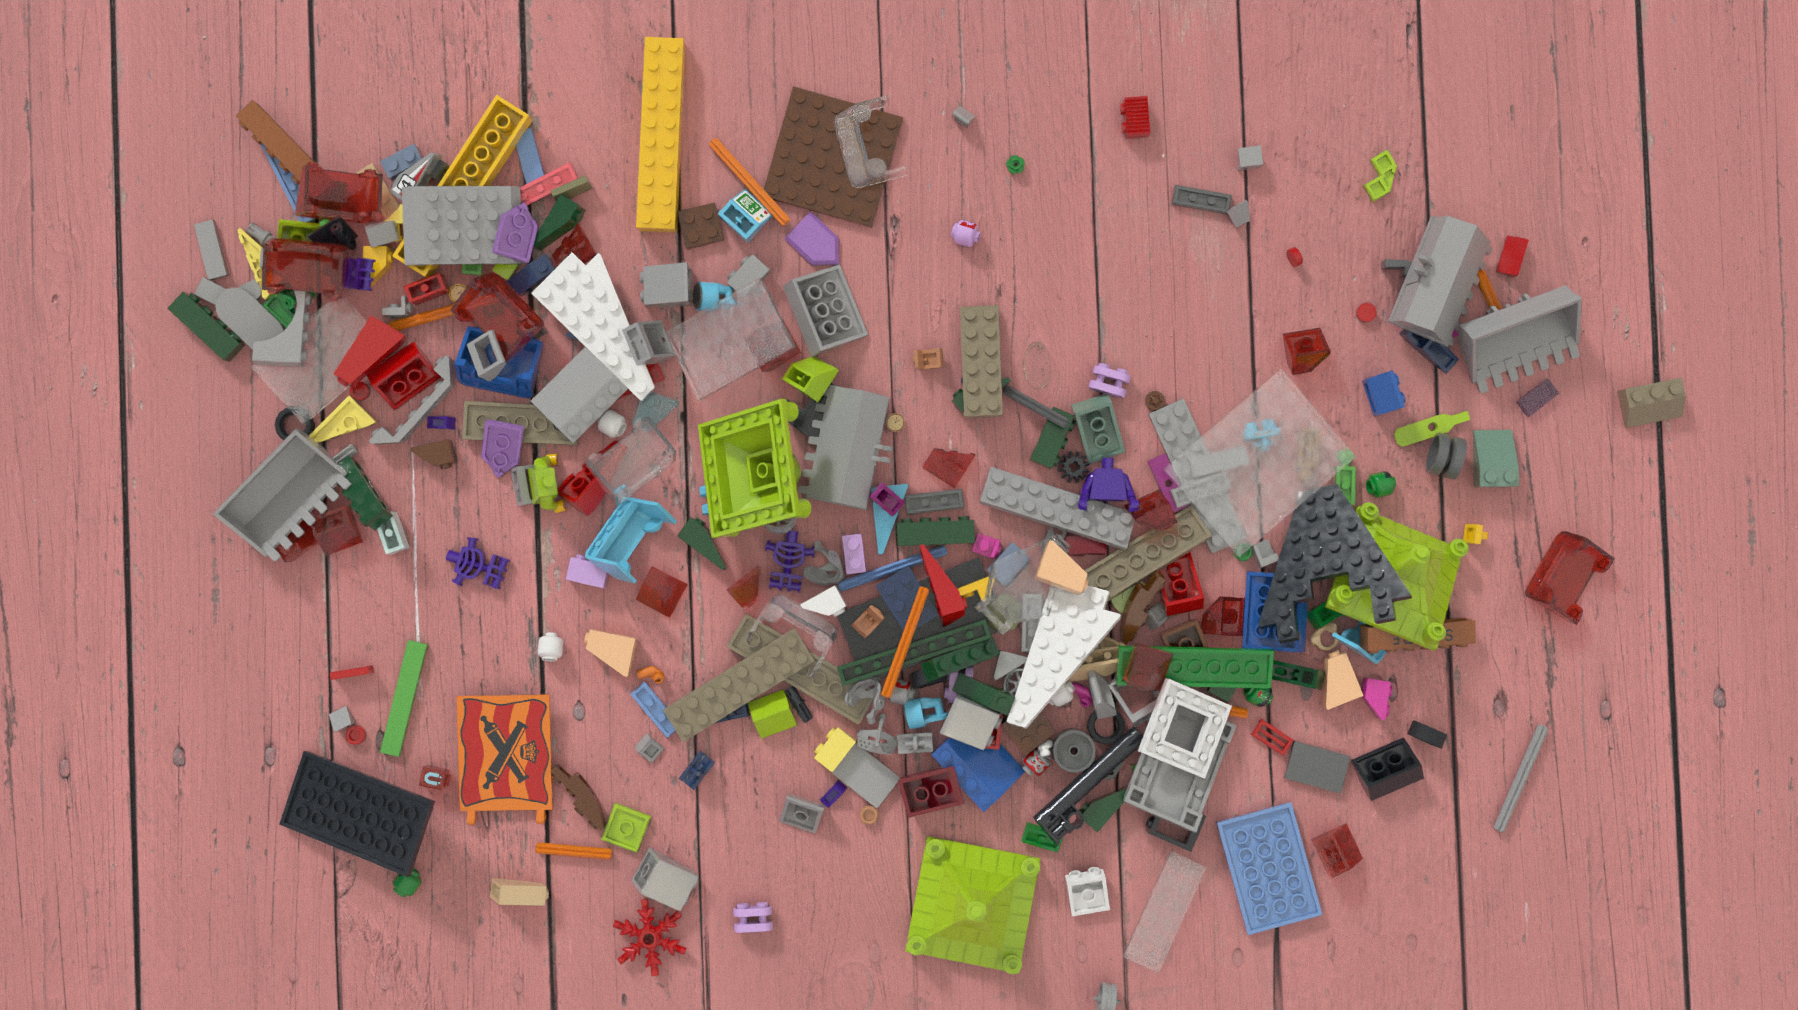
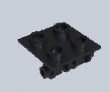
[307,216,358,256]

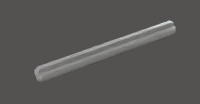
[1494,725,1548,832]

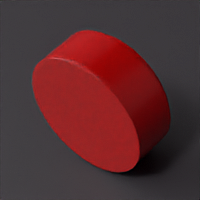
[1286,247,1303,267]
[1356,303,1377,322]
[349,381,370,401]
[345,725,366,745]

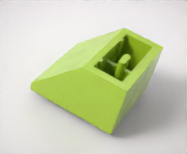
[782,356,839,402]

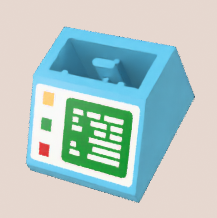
[718,189,772,243]

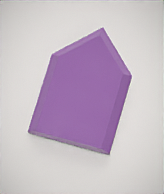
[492,202,538,263]
[785,212,839,266]
[481,420,524,478]

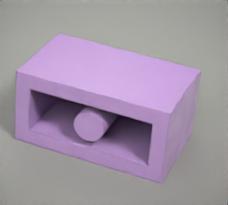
[842,534,866,574]
[566,554,609,588]

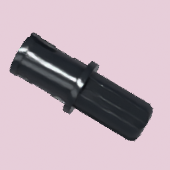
[784,686,813,723]

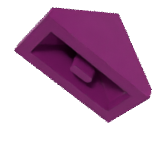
[870,482,905,517]

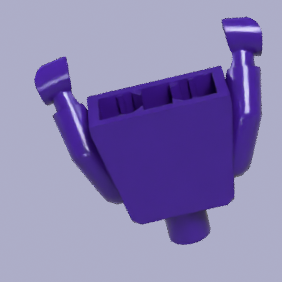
[1078,458,1139,512]

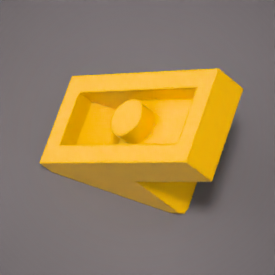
[958,575,994,604]

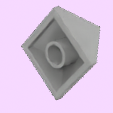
[779,793,825,834]

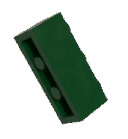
[1030,407,1076,469]

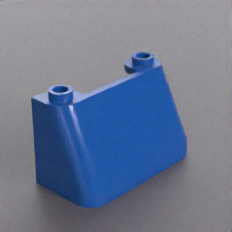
[454,326,543,398]

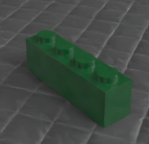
[167,292,245,362]
[337,456,393,530]
[897,516,975,546]
[921,637,1000,682]

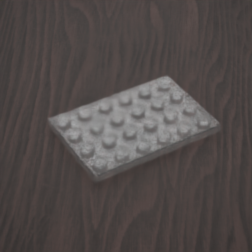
[666,278,796,401]
[251,296,367,425]

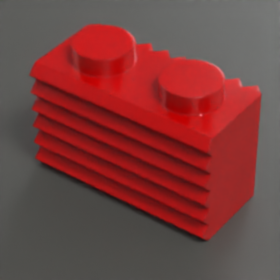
[1120,96,1150,139]
[404,272,450,306]

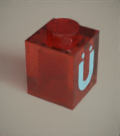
[419,765,451,791]

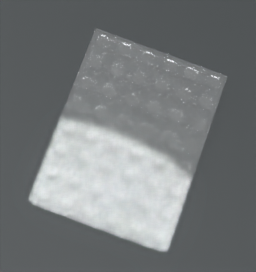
[1163,369,1356,557]

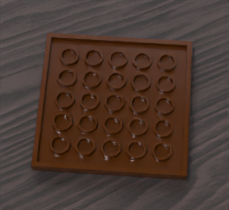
[764,86,903,228]

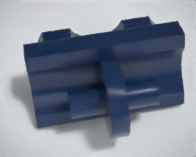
[678,751,715,790]

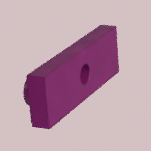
[1147,453,1189,514]

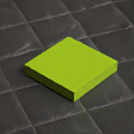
[601,803,651,853]

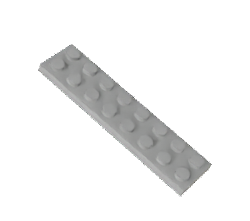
[1148,398,1247,554]
[979,467,1136,550]

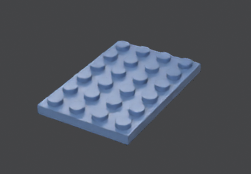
[1216,802,1322,935]

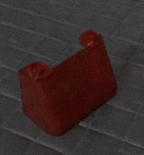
[295,162,383,223]
[262,238,349,301]
[450,272,544,363]
[1525,531,1615,625]

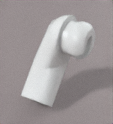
[1038,739,1053,757]

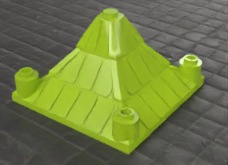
[698,399,811,538]
[1326,502,1469,651]
[905,836,1041,974]

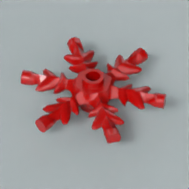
[613,898,687,976]

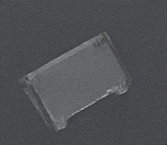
[586,416,676,506]

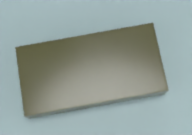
[551,176,593,201]

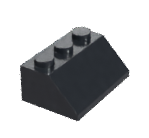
[1351,737,1424,801]

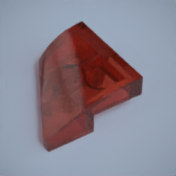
[552,223,597,267]
[923,448,976,488]

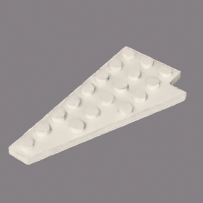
[532,253,655,401]
[1007,585,1121,729]

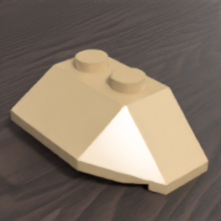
[1068,636,1125,682]

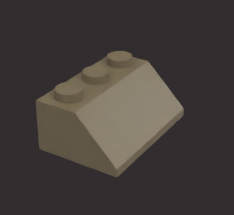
[1617,378,1686,428]

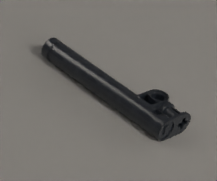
[1033,727,1143,846]

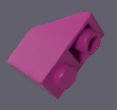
[1361,677,1393,720]

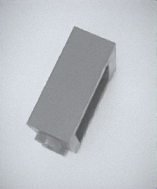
[622,320,676,365]
[1108,678,1159,728]

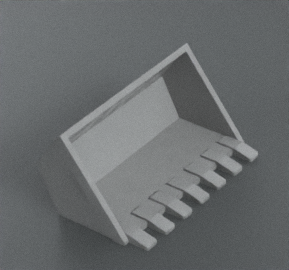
[1457,285,1582,394]
[213,428,351,562]

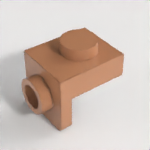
[913,348,944,370]
[851,605,885,639]

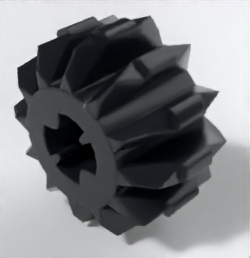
[1057,451,1090,483]

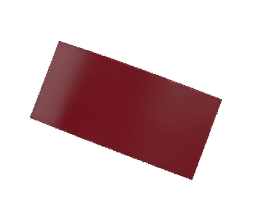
[1064,535,1107,557]

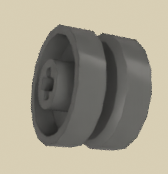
[1426,432,1467,480]
[1051,728,1096,773]

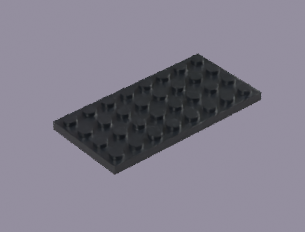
[837,557,1003,679]
[279,751,435,877]

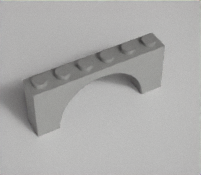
[252,248,314,367]

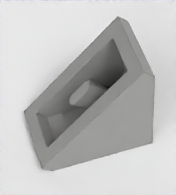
[364,221,401,248]
[993,650,1027,680]

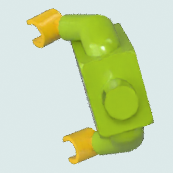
[528,454,566,513]

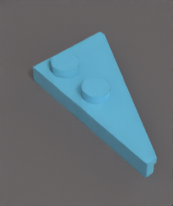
[871,484,908,554]

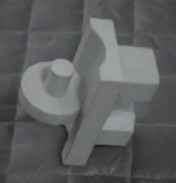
[897,732,933,754]

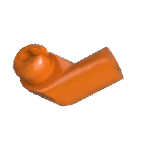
[636,666,665,684]

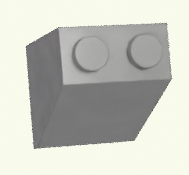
[640,262,692,307]
[940,694,1002,750]
[631,847,699,911]

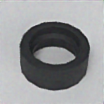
[275,407,315,440]
[909,669,948,689]
[1087,710,1125,744]
[1407,720,1447,749]

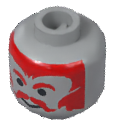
[889,679,916,705]
[1022,748,1051,776]

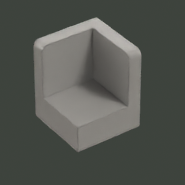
[1237,145,1263,171]
[1251,540,1279,567]

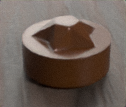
[1145,391,1165,411]

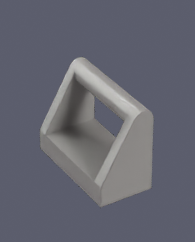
[467,330,506,381]
[511,464,534,507]
[1088,670,1117,719]

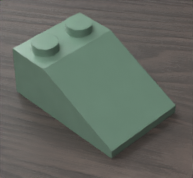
[1071,393,1125,463]
[1473,430,1519,488]

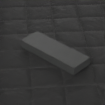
[1171,185,1232,215]
[905,489,964,514]

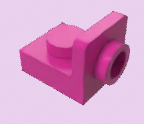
[972,533,1002,559]

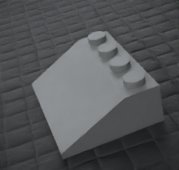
[783,265,868,357]
[531,347,628,443]

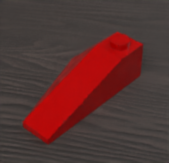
[557,440,628,516]
[920,544,968,627]

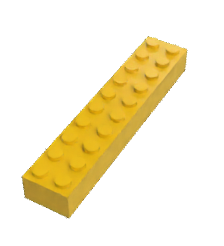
[636,37,686,233]
[392,94,533,277]

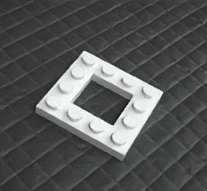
[1138,678,1232,779]

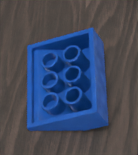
[1242,572,1308,652]
[931,737,1025,812]

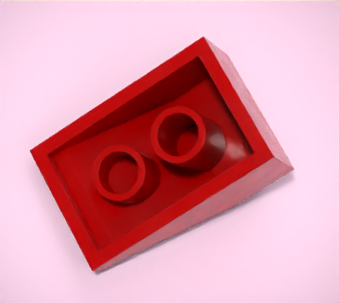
[1158,552,1204,617]

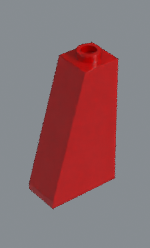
[334,316,407,387]

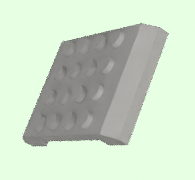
[402,186,523,266]
[1123,705,1236,833]

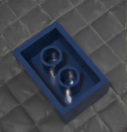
[876,566,939,631]

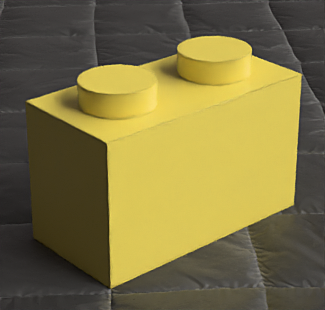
[814,726,856,772]

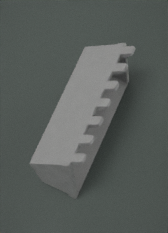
[1387,216,1492,347]
[798,385,893,510]

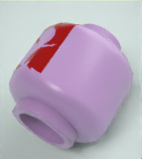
[951,220,981,247]

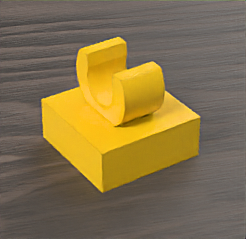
[1463,524,1488,544]

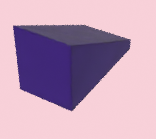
[427,416,456,430]
[820,780,847,808]

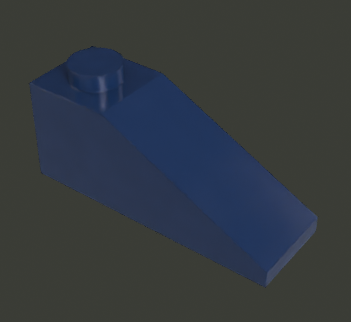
[500,254,556,302]

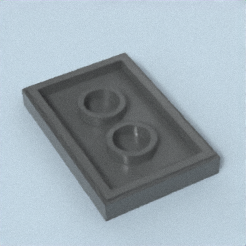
[1284,741,1351,794]

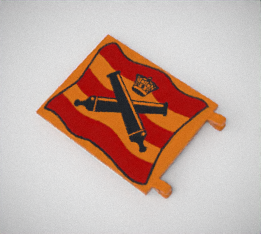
[456,694,553,825]

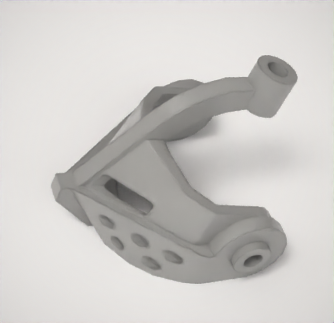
[803,541,846,585]
[845,677,885,724]
[856,713,898,754]

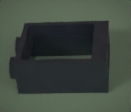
[1145,814,1207,852]

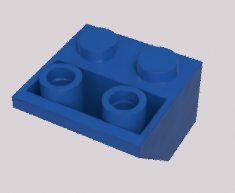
[1362,370,1406,417]

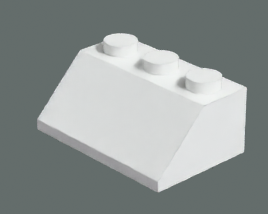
[800,585,847,617]

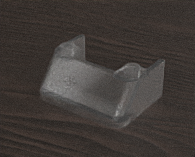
[834,95,907,188]
[746,593,839,678]

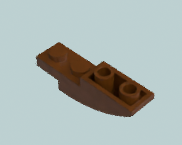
[1120,570,1165,645]
[550,764,606,831]

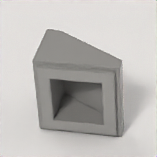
[952,106,975,128]
[1227,200,1251,228]
[1146,602,1170,631]
[329,706,355,732]
[635,733,664,763]

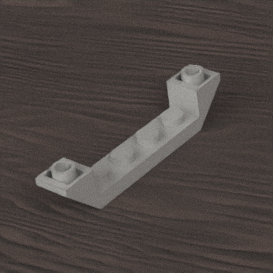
[369,355,455,445]

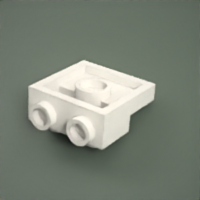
[1065,867,1110,916]

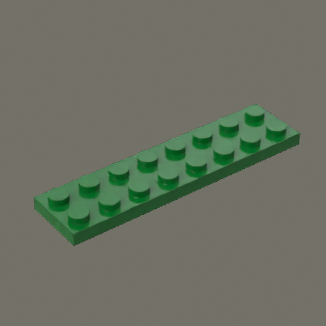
[1116,646,1274,688]

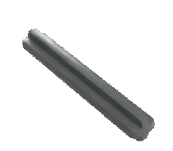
[1002,385,1069,428]

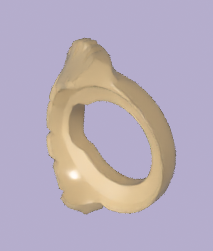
[1310,622,1338,650]

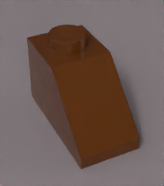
[411,439,457,469]

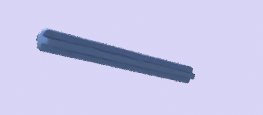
[838,545,947,591]

